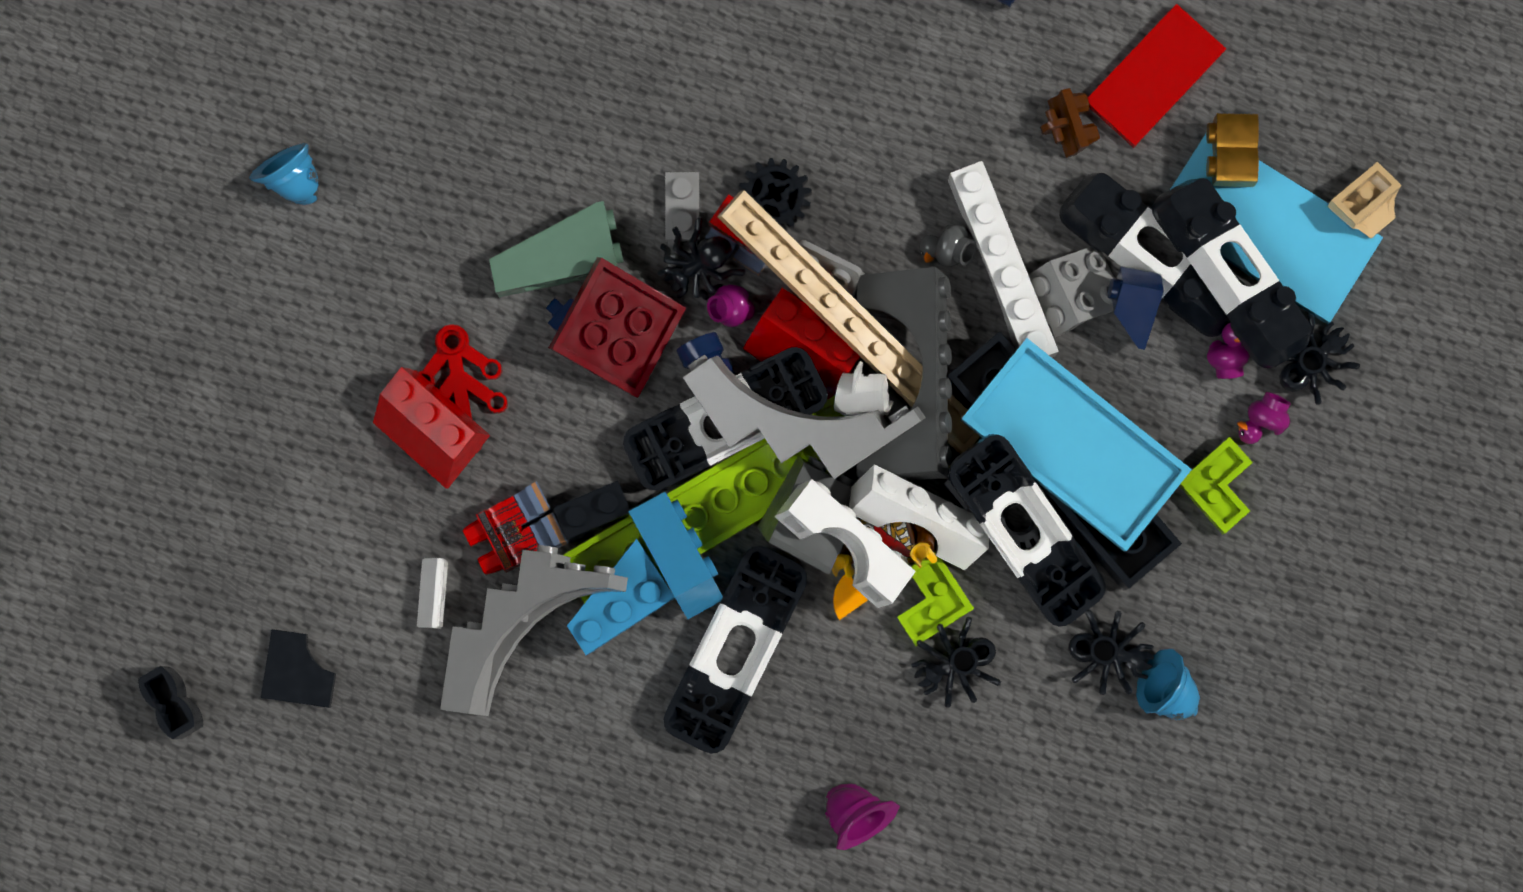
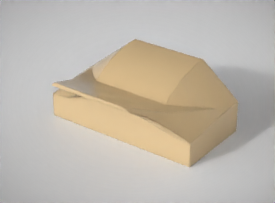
[1327,162,1402,238]

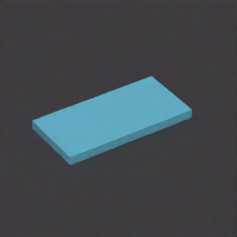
[1170,132,1383,324]
[961,338,1192,552]

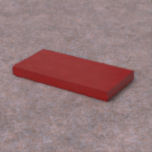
[1088,4,1226,148]

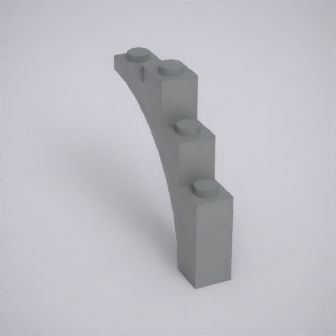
[440,545,628,716]

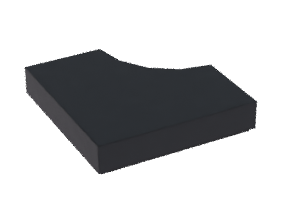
[260,629,336,708]

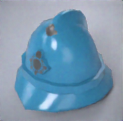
[249,143,319,205]
[1136,649,1200,720]

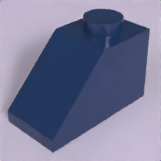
[1108,266,1164,350]

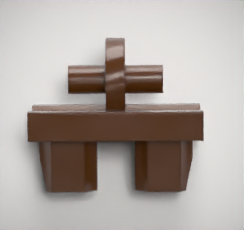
[1040,88,1100,158]

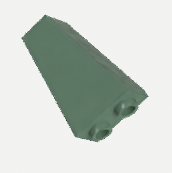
[489,201,624,298]

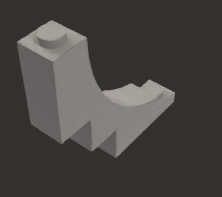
[683,355,926,479]

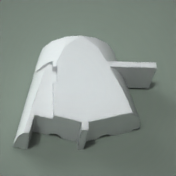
[834,361,894,416]

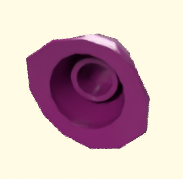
[825,784,900,850]

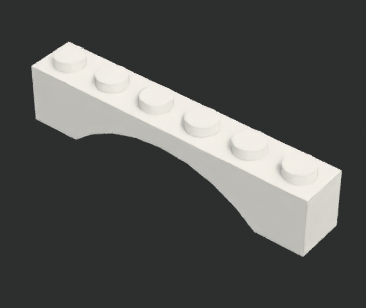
[948,161,1059,358]

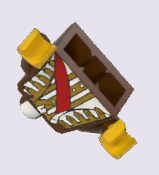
[832,518,937,577]

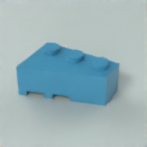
[628,492,723,619]
[567,539,675,655]

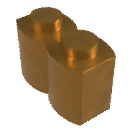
[1206,113,1259,187]

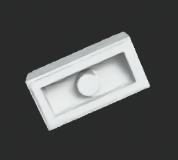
[417,558,448,629]

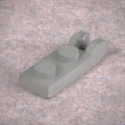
[665,172,700,267]

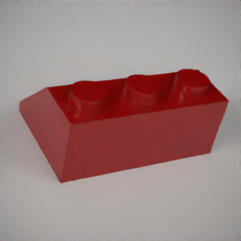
[743,287,861,400]
[373,367,490,489]

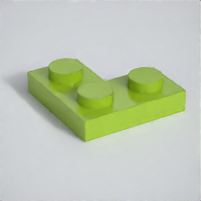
[1179,437,1253,535]
[897,551,974,647]

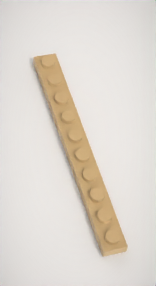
[718,190,980,454]

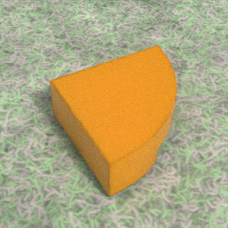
[833,575,868,620]

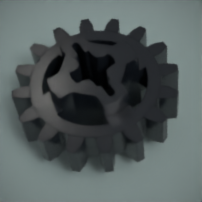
[739,158,812,230]

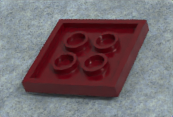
[548,257,686,398]

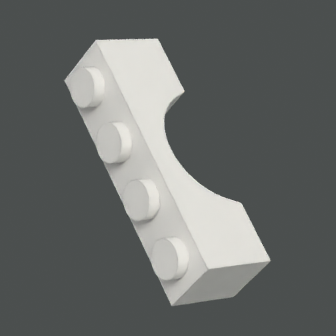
[849,464,989,570]
[774,479,916,608]

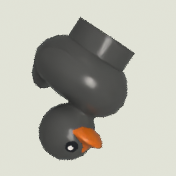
[919,224,977,267]

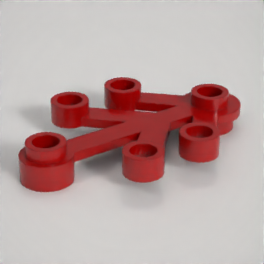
[419,324,508,454]

